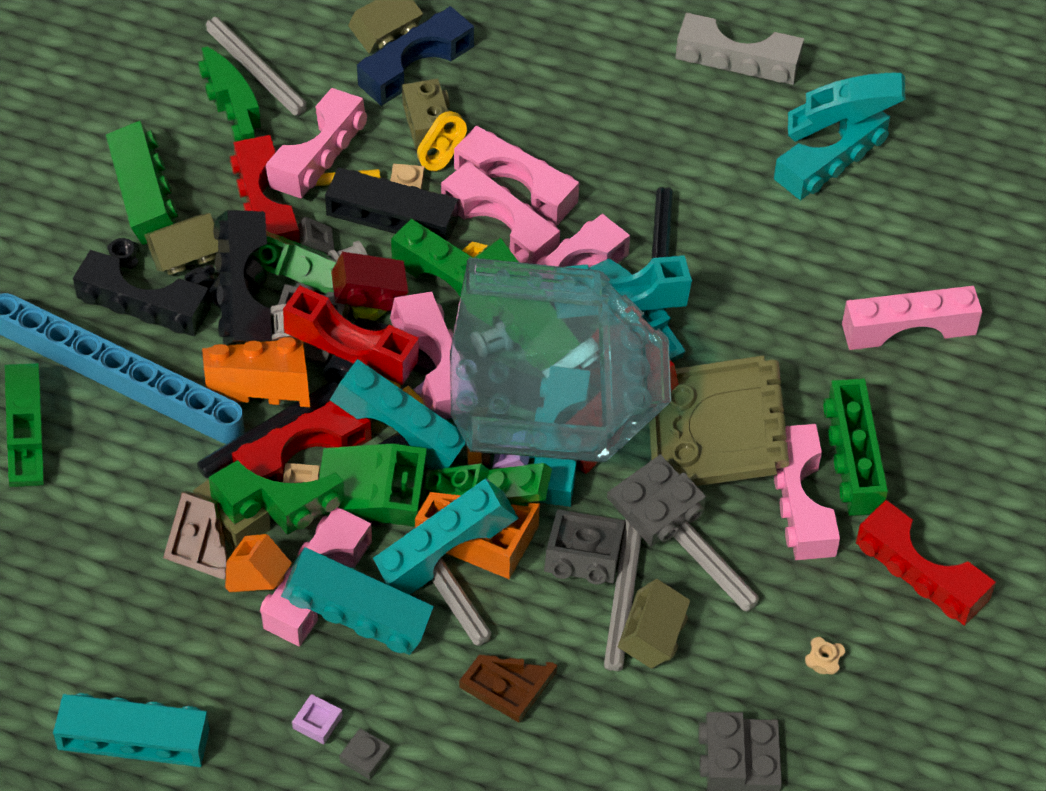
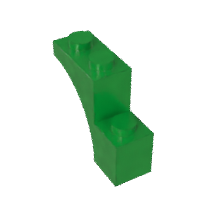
[209,460,344,535]

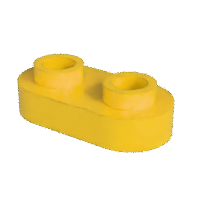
[417,111,467,171]

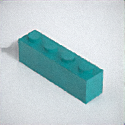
[281,547,434,655]
[53,693,210,767]

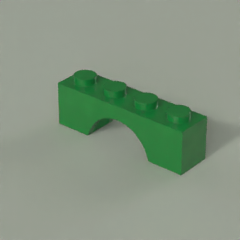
[391,219,500,327]

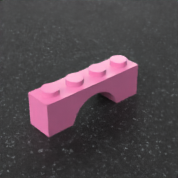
[266,88,367,199]
[454,126,579,226]
[441,162,560,270]
[527,214,630,309]
[842,286,982,350]
[390,292,476,419]
[774,424,840,560]
[260,507,372,647]

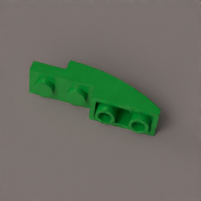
[198,46,261,142]
[249,231,337,293]
[5,363,44,487]
[420,463,552,506]

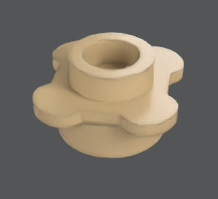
[805,637,845,674]

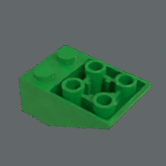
[319,444,427,527]

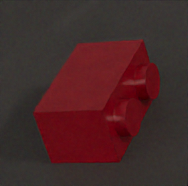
[331,251,408,311]

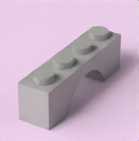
[675,13,804,85]

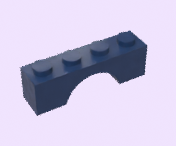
[357,6,474,106]

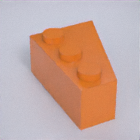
[202,337,310,407]
[415,492,540,579]

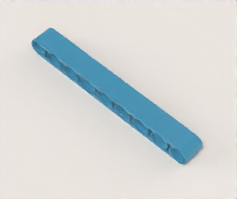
[0,293,245,444]

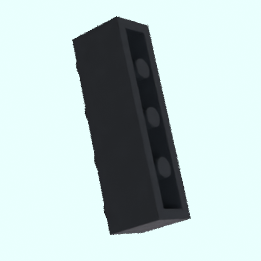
[325,167,458,242]

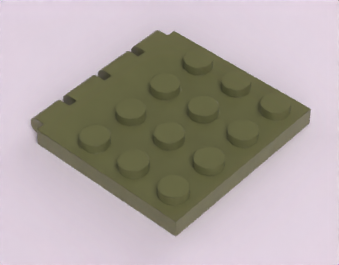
[648,355,789,486]

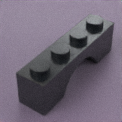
[213,210,272,346]
[73,249,211,337]

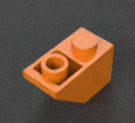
[225,534,292,592]

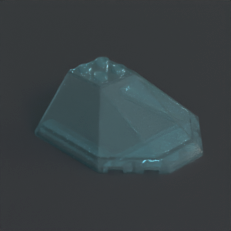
[450,258,671,463]

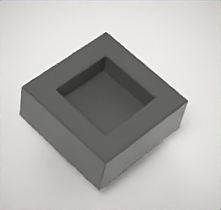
[298,217,334,255]
[339,728,391,780]

